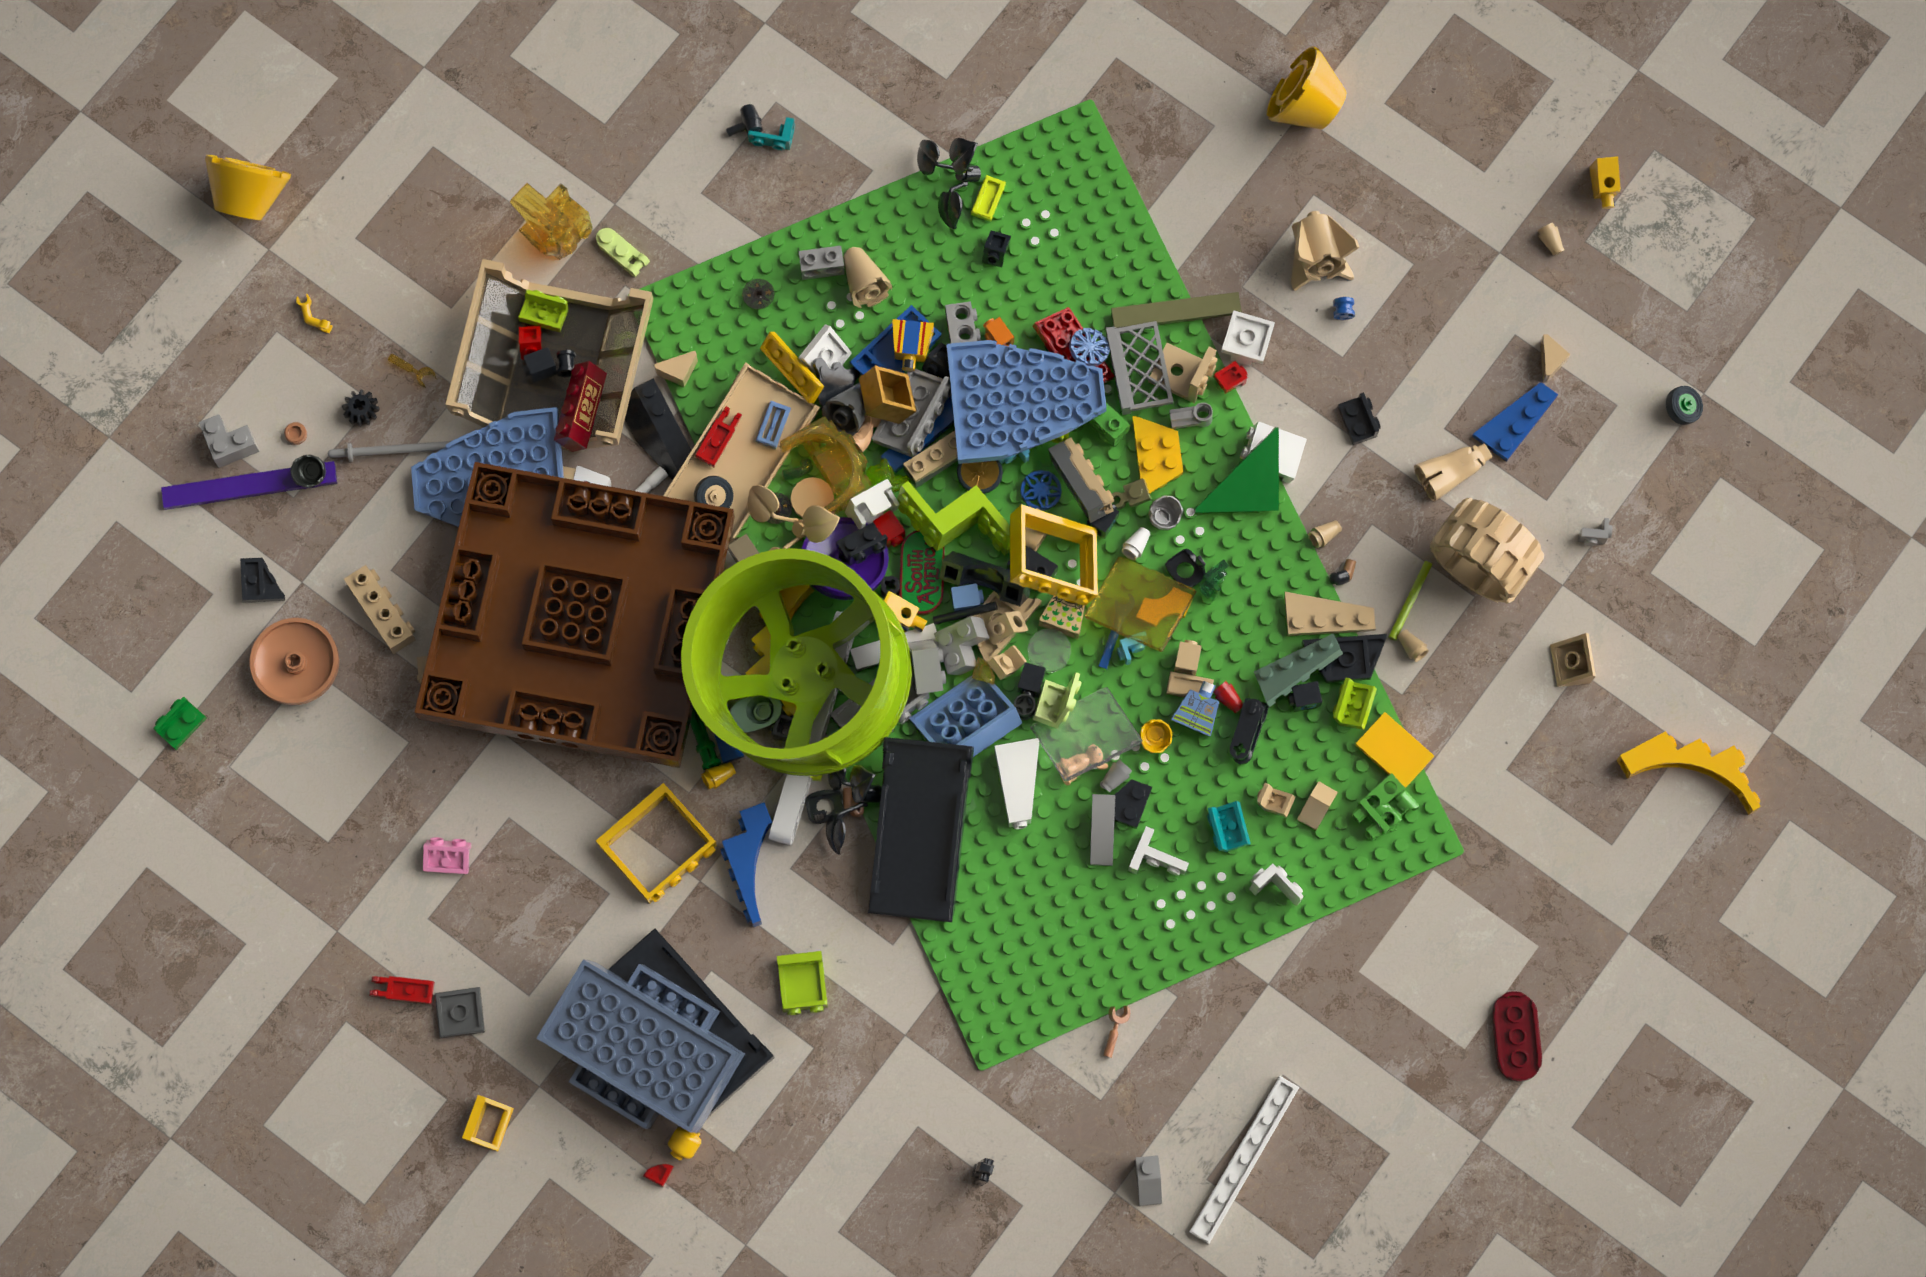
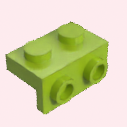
[519,290,568,333]
[1333,678,1377,730]

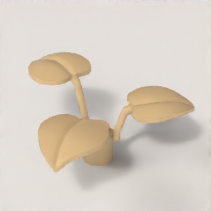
[748,485,840,551]

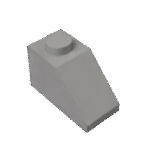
[1134,1155,1162,1206]

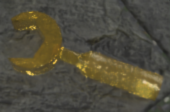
[388,354,437,388]

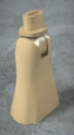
[1414,444,1492,502]

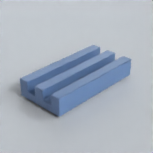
[756,401,791,449]

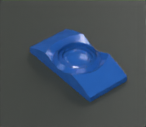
[850,305,942,375]

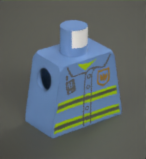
[1171,681,1219,736]

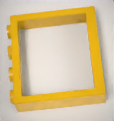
[1010,504,1098,605]
[596,783,717,904]

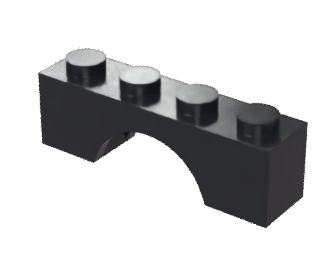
[939,551,1031,607]

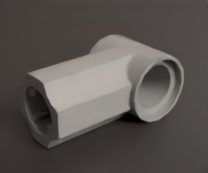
[1169,402,1213,429]

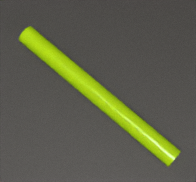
[1388,561,1432,641]

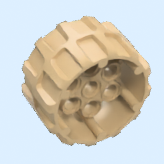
[1430,498,1544,604]

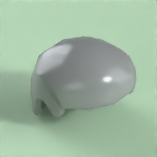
[1148,495,1183,530]

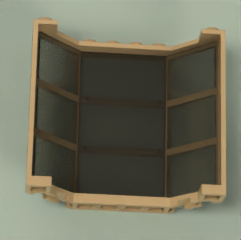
[446,259,653,450]

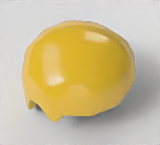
[1139,719,1173,753]

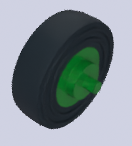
[1666,386,1703,425]

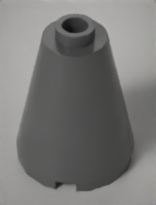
[822,383,867,437]

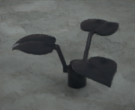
[917,138,981,229]
[826,765,882,855]

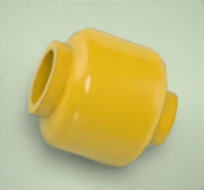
[668,1127,701,1160]

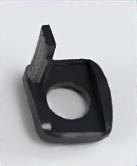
[1165,548,1206,590]
[805,789,845,824]

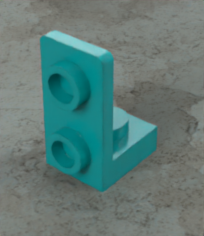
[748,117,795,151]

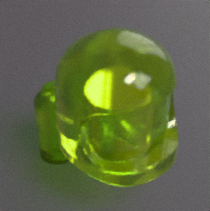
[866,458,911,493]

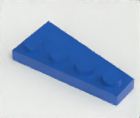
[1472,382,1558,462]

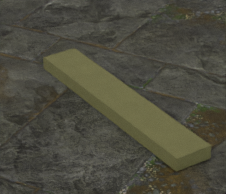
[1111,292,1242,329]

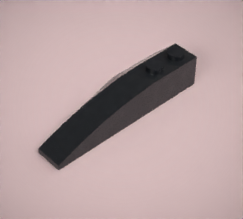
[617,378,692,480]

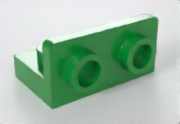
[153,697,207,750]

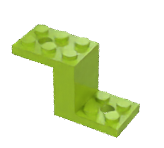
[897,481,1010,556]

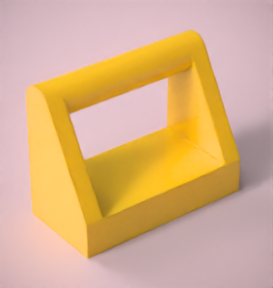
[462,1095,514,1152]

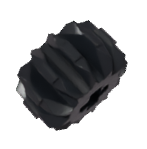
[342,389,380,427]

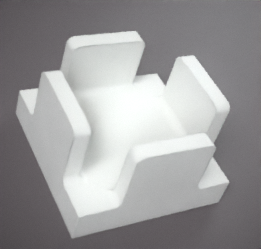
[1221,310,1275,366]
[845,479,899,529]

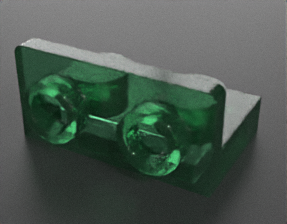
[1199,559,1229,601]

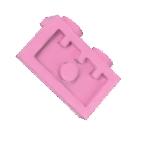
[423,837,471,874]

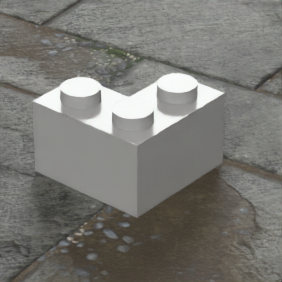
[199,414,259,468]
[934,616,989,676]
[908,639,946,694]

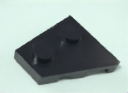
[240,557,285,603]
[1114,779,1152,829]

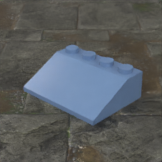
[909,669,1022,757]

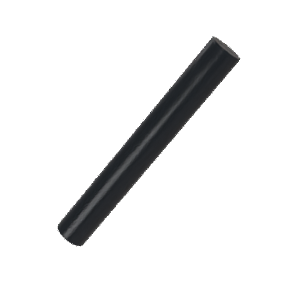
[933,601,998,625]

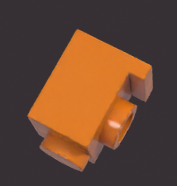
[983,317,1014,346]

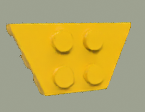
[1132,416,1183,493]

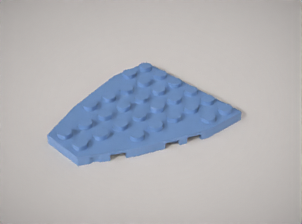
[947,340,1106,464]
[411,407,564,527]

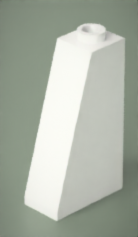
[994,738,1039,829]

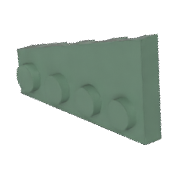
[1254,634,1343,707]

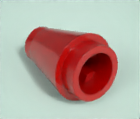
[1213,680,1243,713]

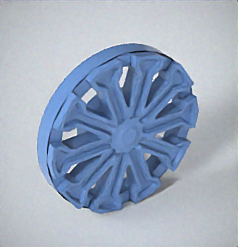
[1069,328,1110,366]

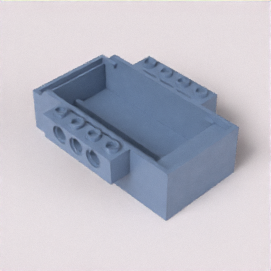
[537,959,745,1133]

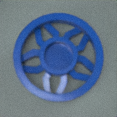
[1021,470,1062,511]

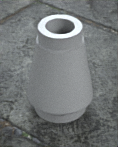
[1100,759,1132,792]

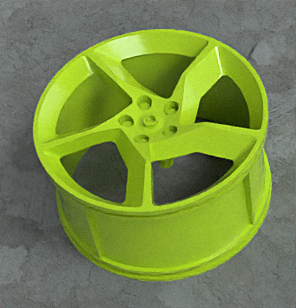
[681,548,912,776]

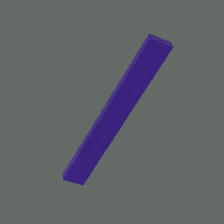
[161,461,338,510]

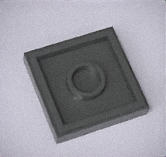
[435,987,485,1038]

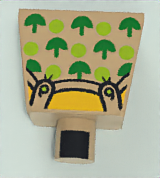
[1039,583,1085,639]

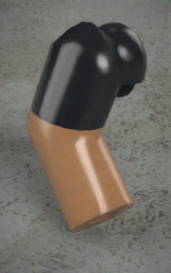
[1329,559,1356,586]

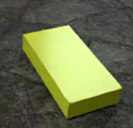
[971,175,1006,222]

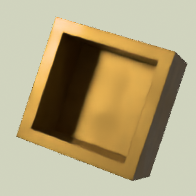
[859,365,916,424]

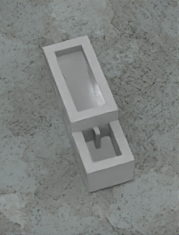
[1090,794,1115,866]

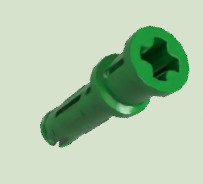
[690,707,721,770]

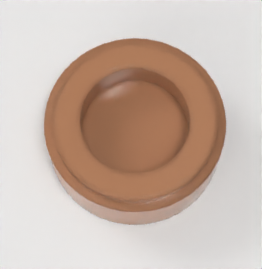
[284,422,307,445]

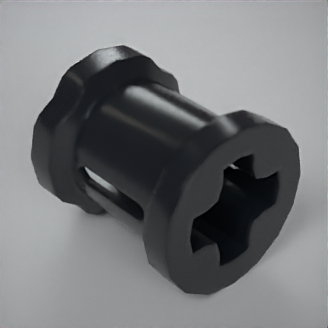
[556,350,576,377]
[881,576,900,598]

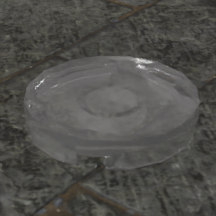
[1027,629,1071,673]

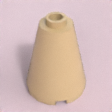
[843,247,892,308]

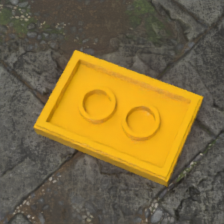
[1355,712,1434,788]

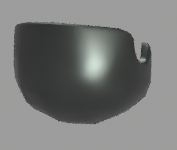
[290,454,326,488]

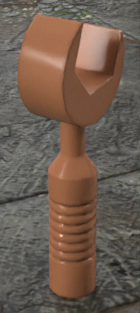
[1103,1006,1131,1058]

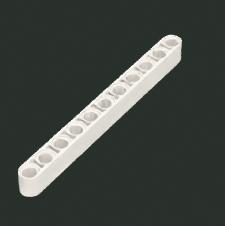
[769,611,854,845]

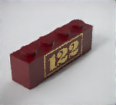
[554,361,607,452]

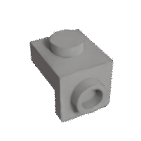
[1578,518,1612,546]

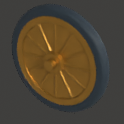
[957,460,1003,494]

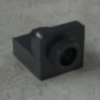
[982,230,1011,267]

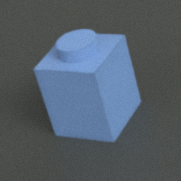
[951,584,984,611]

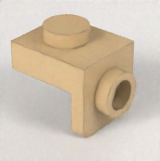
[1257,783,1295,817]

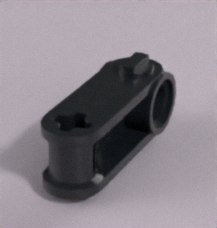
[1230,698,1269,765]

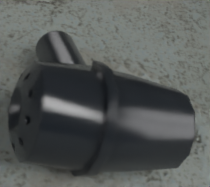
[726,104,763,137]

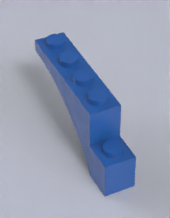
[720,802,772,927]

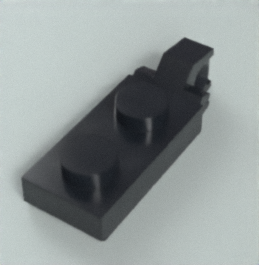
[971,1158,994,1186]

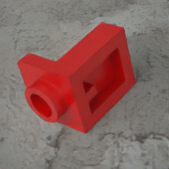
[519,325,542,360]
[1213,361,1248,394]

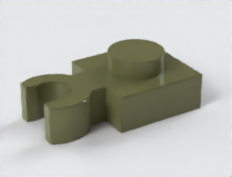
[1112,479,1152,510]

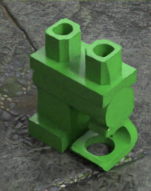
[1351,773,1419,840]

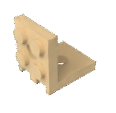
[1148,343,1218,404]

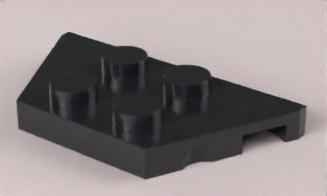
[1302,634,1387,683]

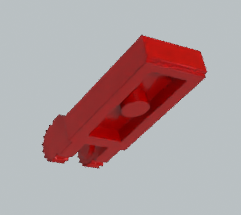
[695,406,742,468]
[369,976,435,1005]

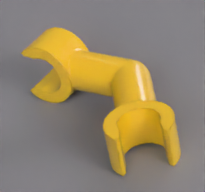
[296,294,333,333]

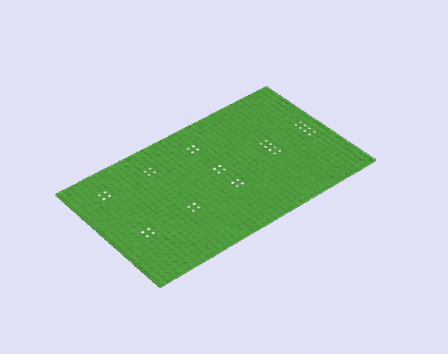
[628,100,1464,1071]

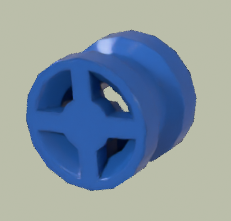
[1333,297,1355,320]

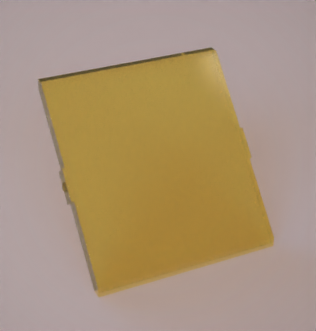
[1084,556,1197,652]

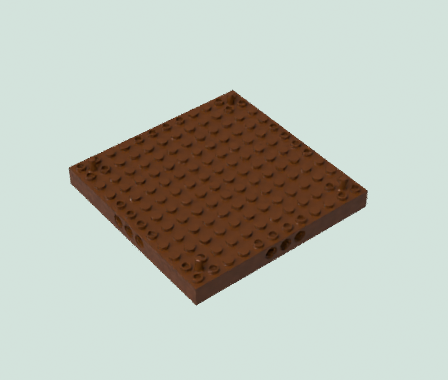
[414,462,735,768]

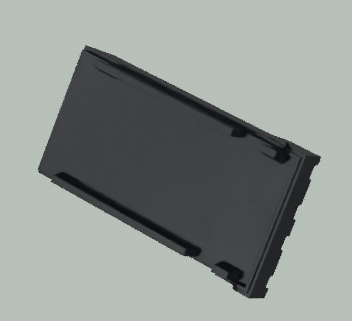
[868,737,974,922]
[608,928,775,1119]

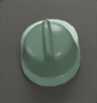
[730,695,782,732]

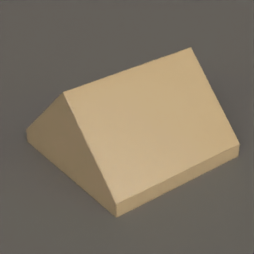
[1550,633,1596,687]

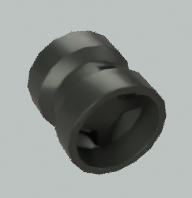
[1013,694,1036,720]

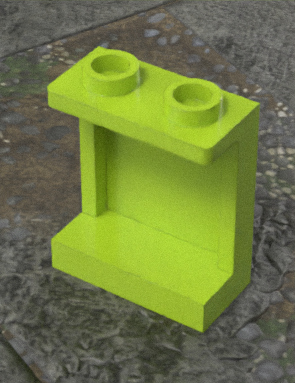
[777,951,828,1015]

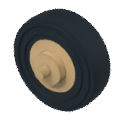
[694,476,734,508]

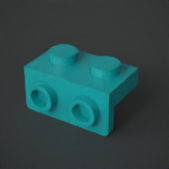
[1207,801,1251,852]

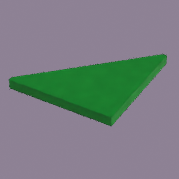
[1195,427,1279,513]

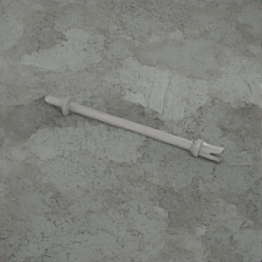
[328,441,451,462]

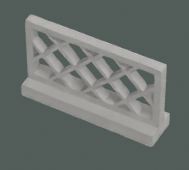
[1106,321,1173,415]

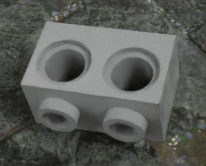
[799,246,845,280]
[945,301,981,344]

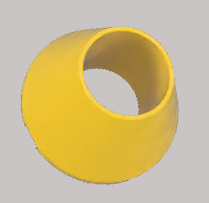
[1266,46,1347,130]
[205,155,291,220]

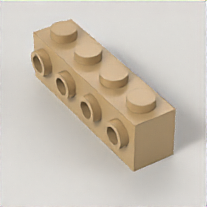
[344,565,416,654]

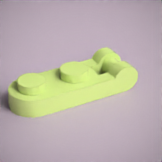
[596,228,650,277]

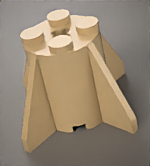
[1291,211,1359,291]

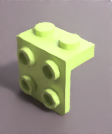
[1033,672,1081,729]

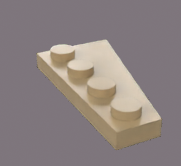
[1284,592,1376,636]

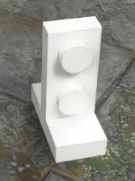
[1128,826,1189,876]

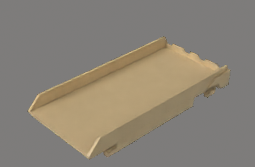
[663,362,820,544]

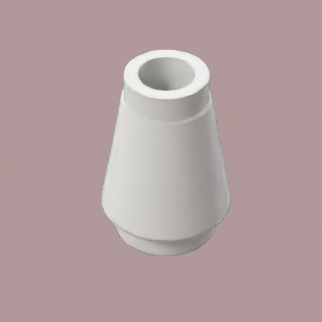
[1122,527,1151,560]

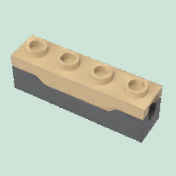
[904,431,958,488]
[1048,438,1114,523]

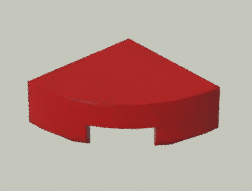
[643,1164,674,1187]

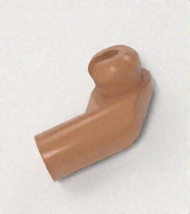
[843,788,864,817]

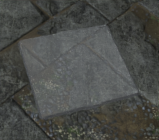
[1030,687,1143,781]

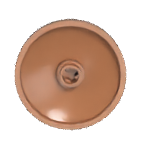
[250,618,339,705]

